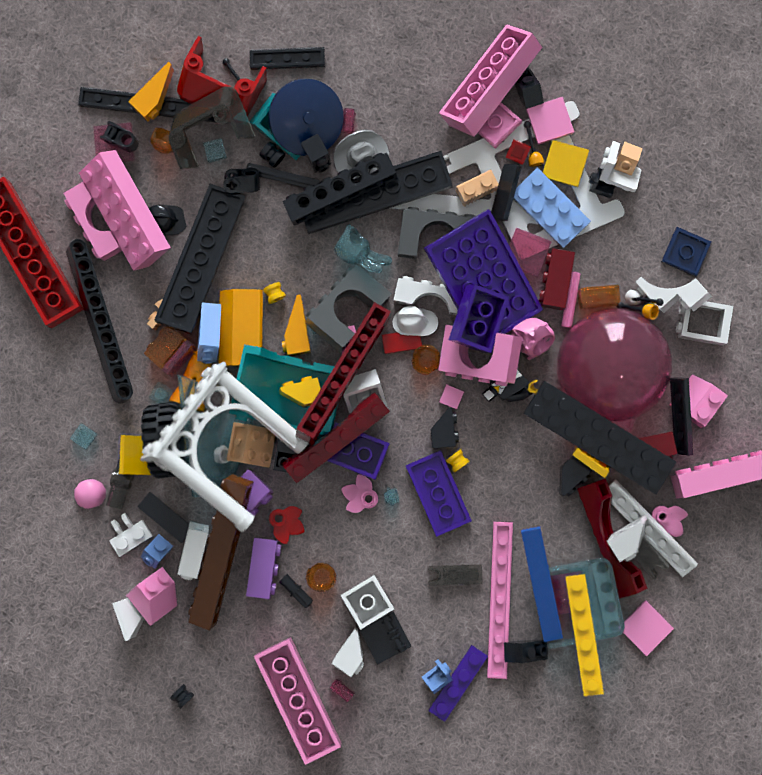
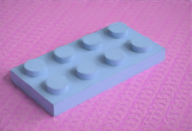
[513,167,591,248]

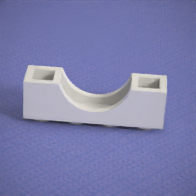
[394,276,458,316]

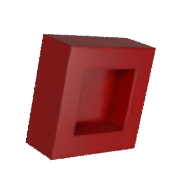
[506,139,531,165]

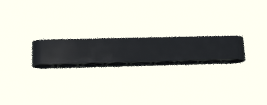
[66,239,133,404]

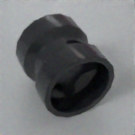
[259,142,286,168]

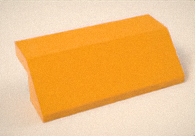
[219,289,263,367]

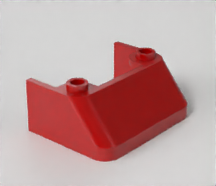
[177,36,267,124]

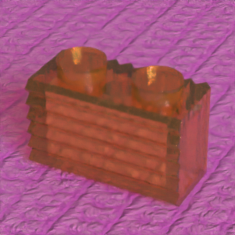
[578,285,621,309]

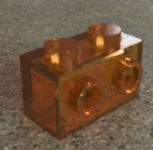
[144,327,191,371]

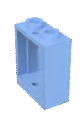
[197,303,221,364]

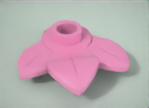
[341,474,378,513]
[652,506,688,537]

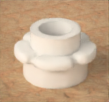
[214,445,229,464]

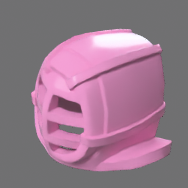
[511,318,555,360]

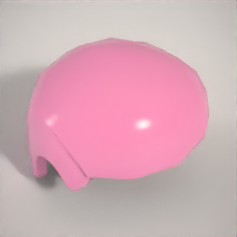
[74,479,106,509]

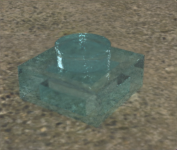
[203,138,227,163]
[149,381,174,404]
[70,423,98,450]

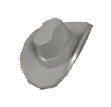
[333,130,389,179]

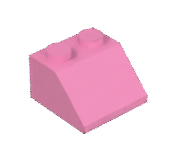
[670,374,728,428]
[126,567,177,626]

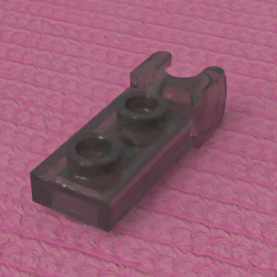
[635,536,669,579]
[428,564,482,586]

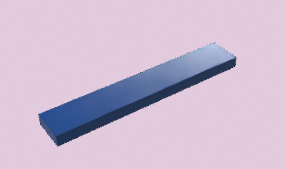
[521,526,563,642]

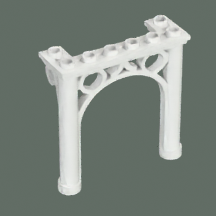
[141,362,308,532]

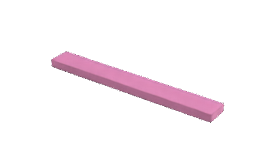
[487,522,513,679]

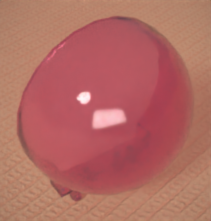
[557,308,672,433]

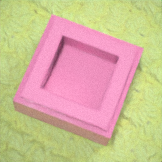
[439,384,464,410]

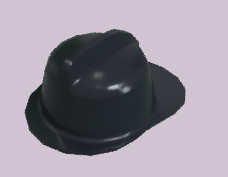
[149,205,187,235]

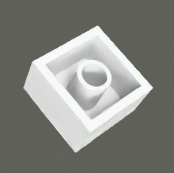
[341,575,394,629]

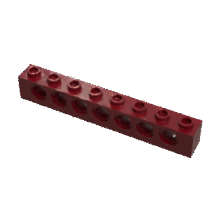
[295,302,391,445]

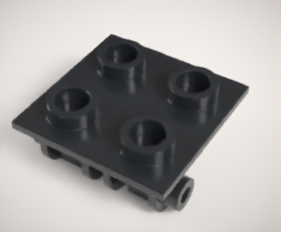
[360,612,412,665]

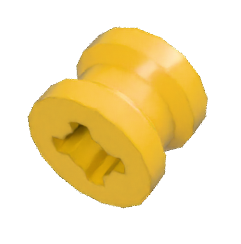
[263,282,286,304]
[445,449,470,473]

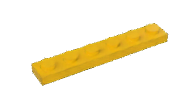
[566,574,604,696]

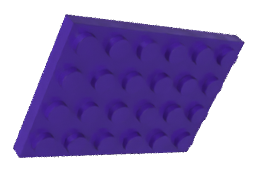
[424,209,543,334]

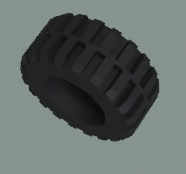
[141,402,191,479]

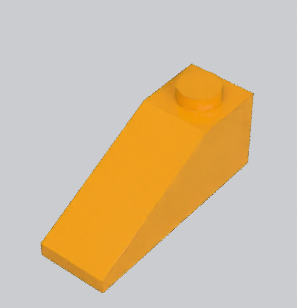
[128,62,174,122]
[282,294,311,356]

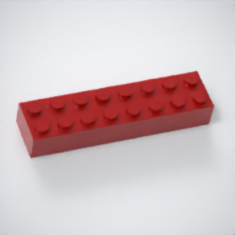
[0,176,84,329]

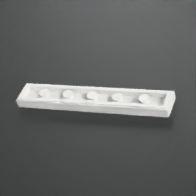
[609,479,698,577]

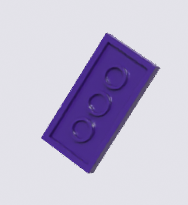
[405,450,472,537]

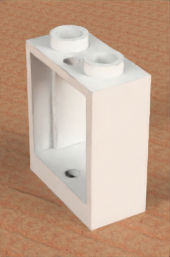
[676,301,733,346]
[178,521,209,580]

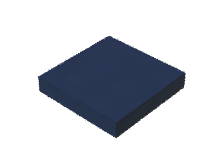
[661,227,712,277]

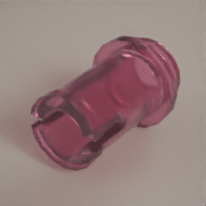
[342,108,356,133]
[329,679,355,703]

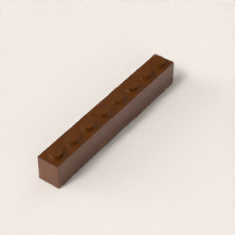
[188,474,254,631]

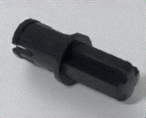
[279,574,313,608]

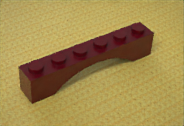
[282,393,390,484]
[577,478,647,599]

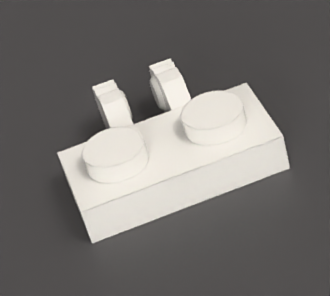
[109,513,153,557]

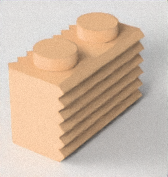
[456,170,499,207]

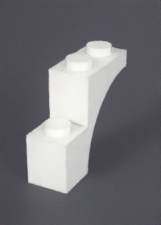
[636,277,712,313]

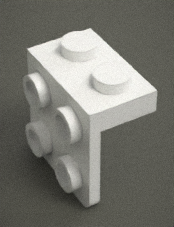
[599,141,641,192]

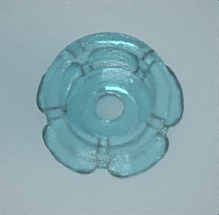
[384,487,399,506]

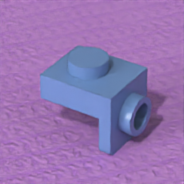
[141,534,173,569]
[422,660,452,694]

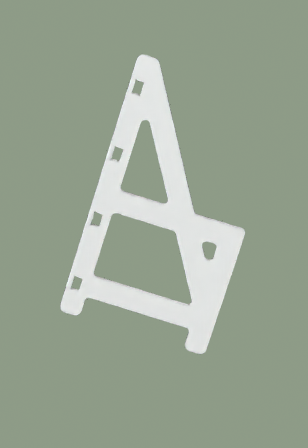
[389,101,625,260]

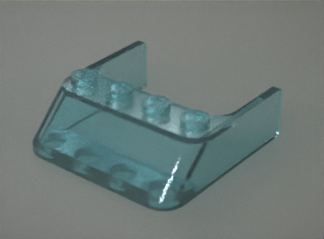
[548,558,625,649]

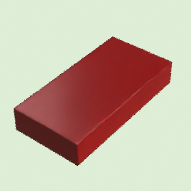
[382,332,422,354]

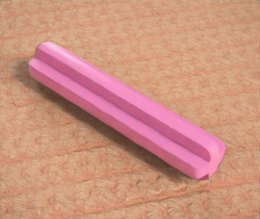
[561,272,580,328]

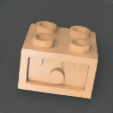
[227,422,275,468]

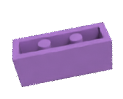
[246,537,281,599]

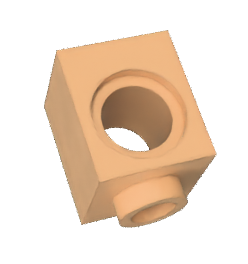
[614,142,642,176]

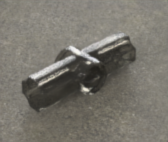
[106,456,134,510]

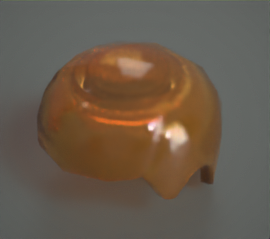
[150,127,180,154]
[411,344,440,375]
[305,563,337,592]

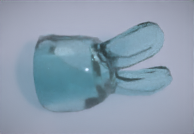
[334,224,392,273]

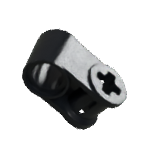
[100,121,139,152]
[223,167,261,193]

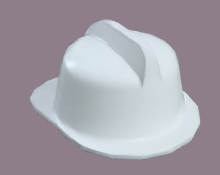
[392,305,438,336]

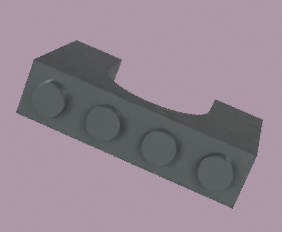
[398,207,475,259]
[305,264,392,353]

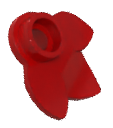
[269,506,305,544]

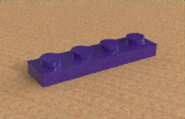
[428,645,488,722]

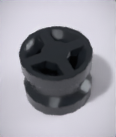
[170,684,194,709]

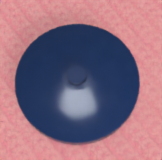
[268,79,344,156]

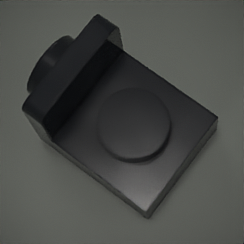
[588,167,615,198]

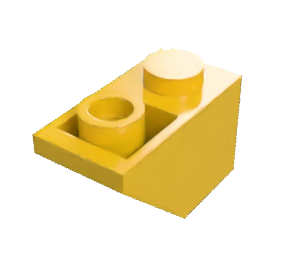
[279,376,321,408]

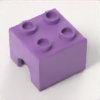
[241,470,273,516]

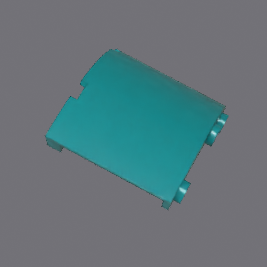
[229,344,338,439]

